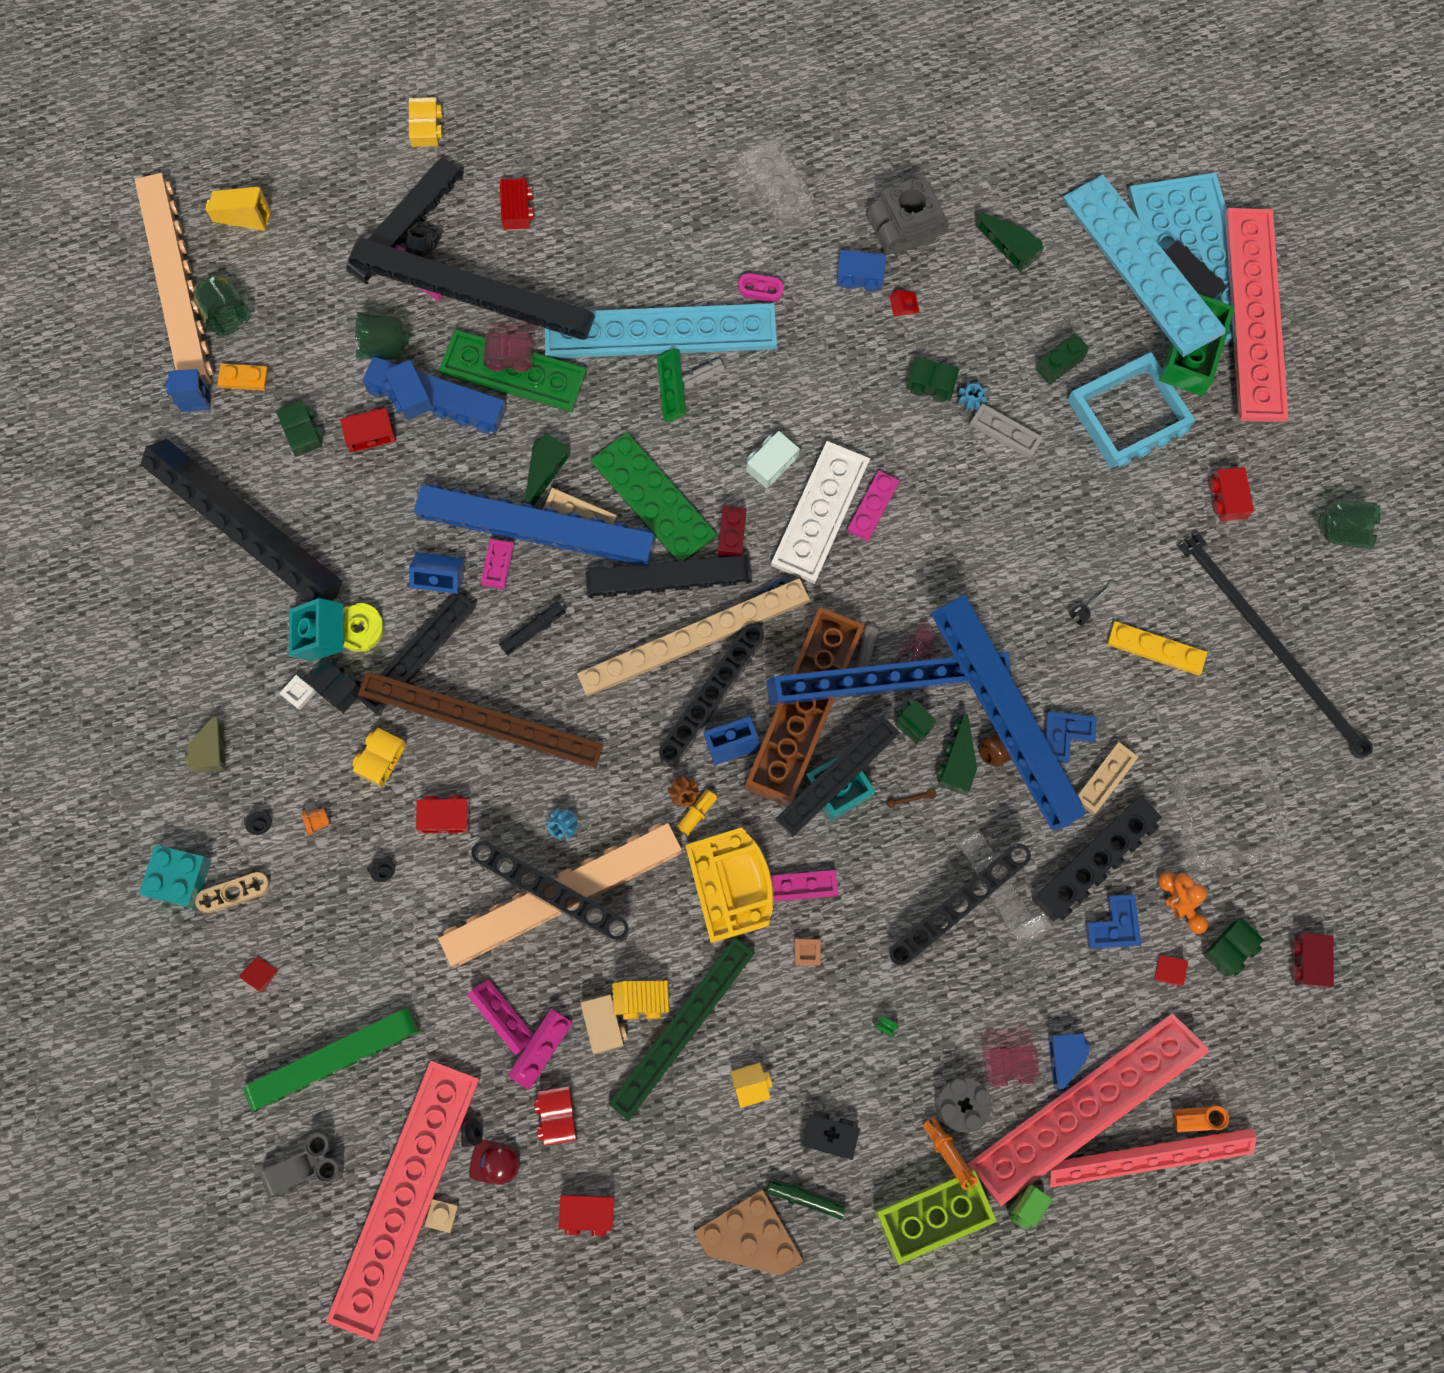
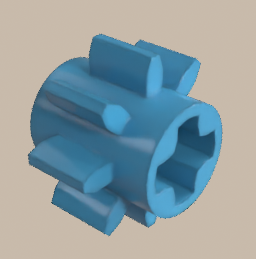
[958,382,987,412]
[546,808,579,840]

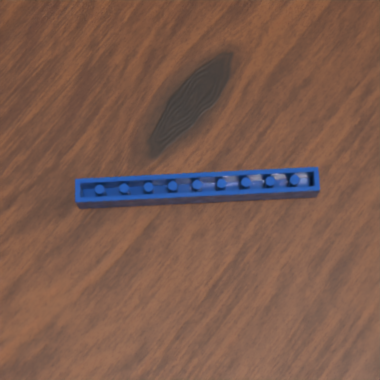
[414,484,656,565]
[931,594,1086,830]
[766,652,1012,705]

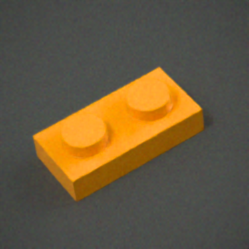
[217,363,269,391]

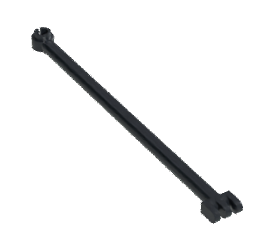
[1177,531,1373,759]

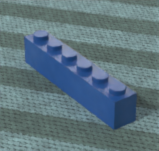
[362,356,506,434]

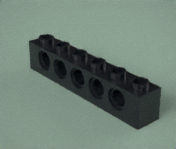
[1032,796,1162,921]

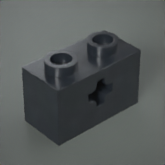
[800,1111,860,1160]

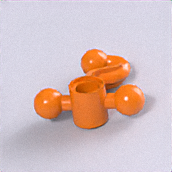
[1158,872,1208,934]

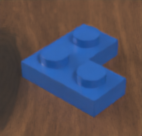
[1045,711,1097,764]
[1086,894,1141,949]

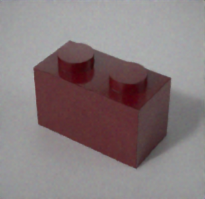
[718,505,747,558]
[1291,933,1334,989]

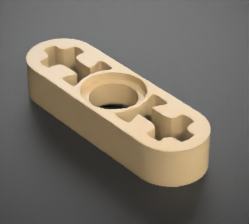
[195,872,270,913]

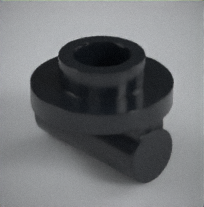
[243,810,271,835]
[367,855,395,882]
[461,1119,483,1148]

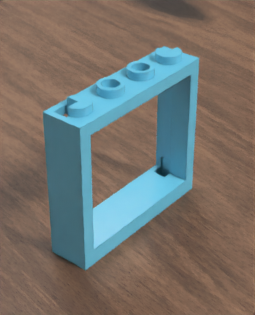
[1068,352,1196,469]

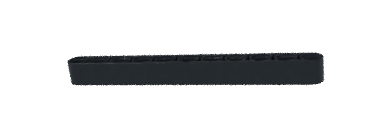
[348,238,595,340]

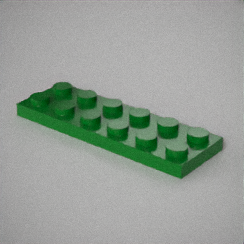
[439,329,587,413]
[590,432,717,562]

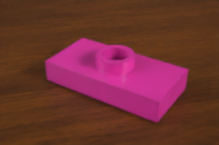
[481,538,515,589]

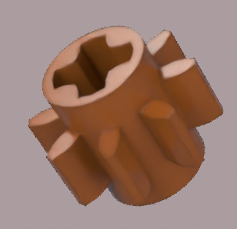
[667,775,700,807]

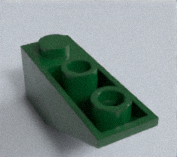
[936,713,977,796]

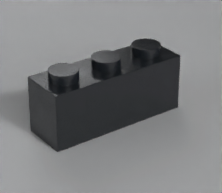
[1164,240,1227,300]

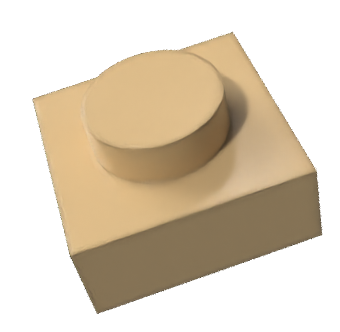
[425,1199,459,1233]

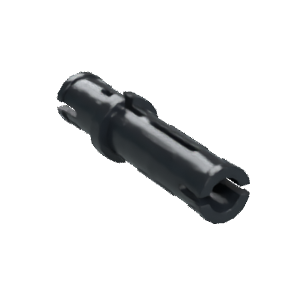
[499,601,566,656]

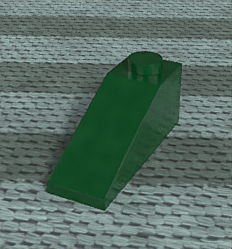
[975,212,1044,272]
[525,433,570,506]

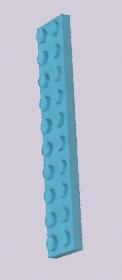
[1063,174,1225,357]
[545,303,777,359]

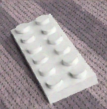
[771,441,870,584]

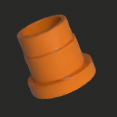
[300,808,329,836]

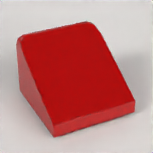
[889,290,920,317]
[1154,955,1188,987]
[239,956,278,993]

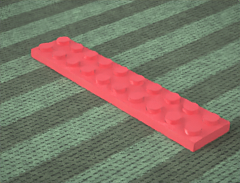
[1225,208,1289,422]
[967,1013,1209,1207]
[326,1061,480,1342]

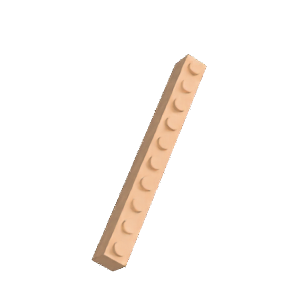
[135,173,214,384]
[438,823,682,968]

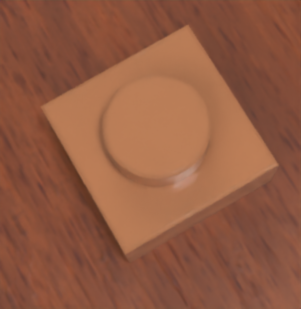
[794,939,821,966]

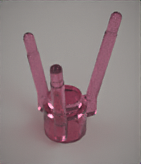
[891,628,935,692]

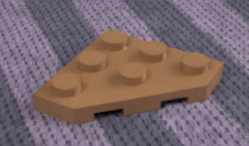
[694,1189,803,1276]

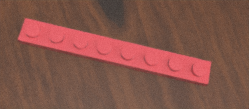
[1047,1129,1257,1188]

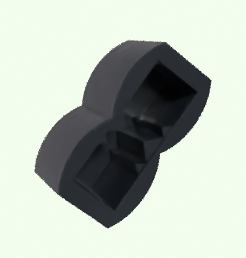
[305,659,361,714]

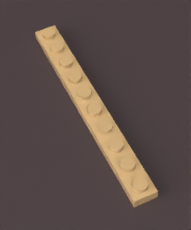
[577,578,810,697]

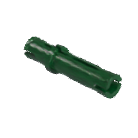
[766,1177,846,1220]

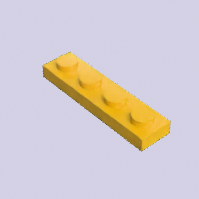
[1107,621,1207,676]

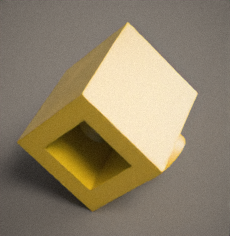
[730,1063,773,1108]

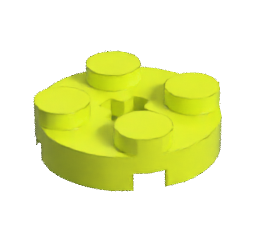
[343,603,384,652]

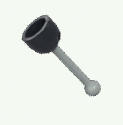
[1069,582,1117,626]

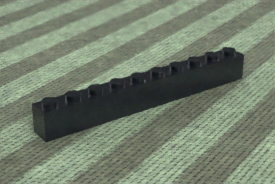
[140,438,343,602]

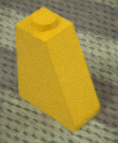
[206,187,271,231]

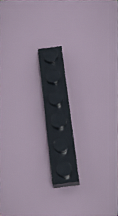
[358,592,476,716]
[775,715,900,838]

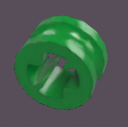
[873,1015,900,1038]

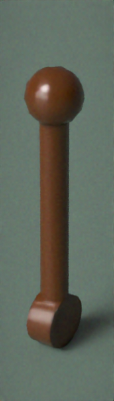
[886,789,937,808]

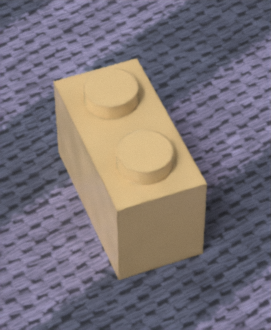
[581,994,628,1055]

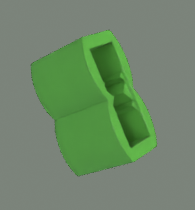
[1007,1185,1053,1230]

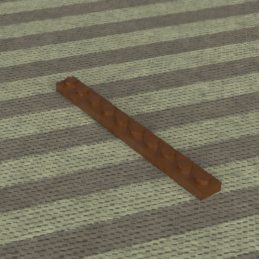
[358,671,604,769]

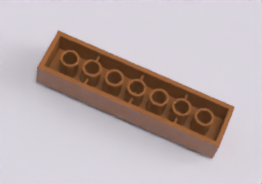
[745,607,865,807]

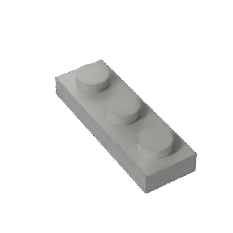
[970,403,1044,460]

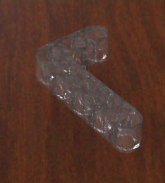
[955,829,1052,949]

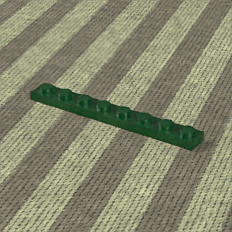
[608,938,755,1121]

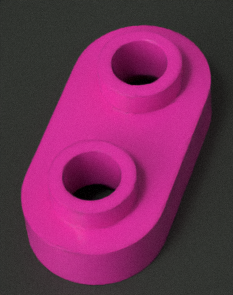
[738,273,784,302]

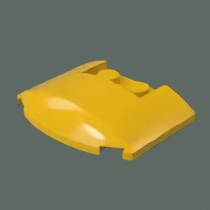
[685,827,774,943]

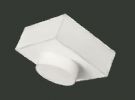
[280,675,316,710]

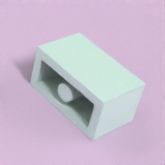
[746,431,800,489]

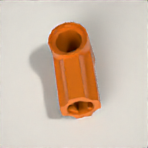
[1172,1106,1229,1132]

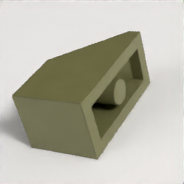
[185,717,225,774]

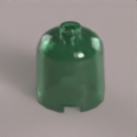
[193,275,250,336]
[355,312,409,360]
[1318,500,1381,550]

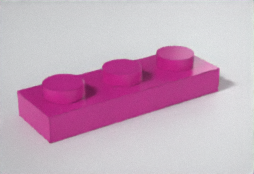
[847,471,900,542]
[771,870,838,902]
[467,979,534,1056]
[508,1009,573,1090]

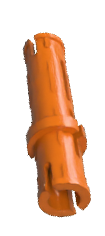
[923,1118,977,1190]

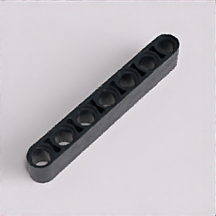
[346,157,463,284]
[585,556,753,599]
[659,623,764,767]
[471,841,629,943]
[889,843,1031,966]

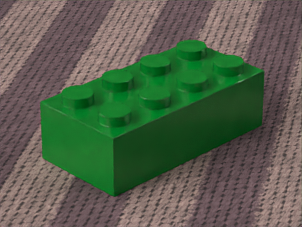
[1158,294,1235,397]

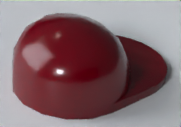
[469,1140,520,1185]

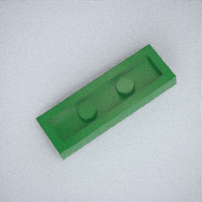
[657,349,686,422]

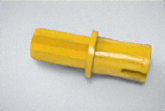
[676,790,717,836]

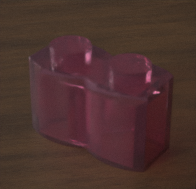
[484,333,534,372]
[982,1046,1040,1087]

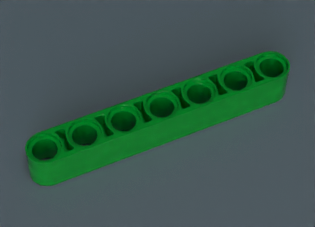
[242,1008,419,1113]

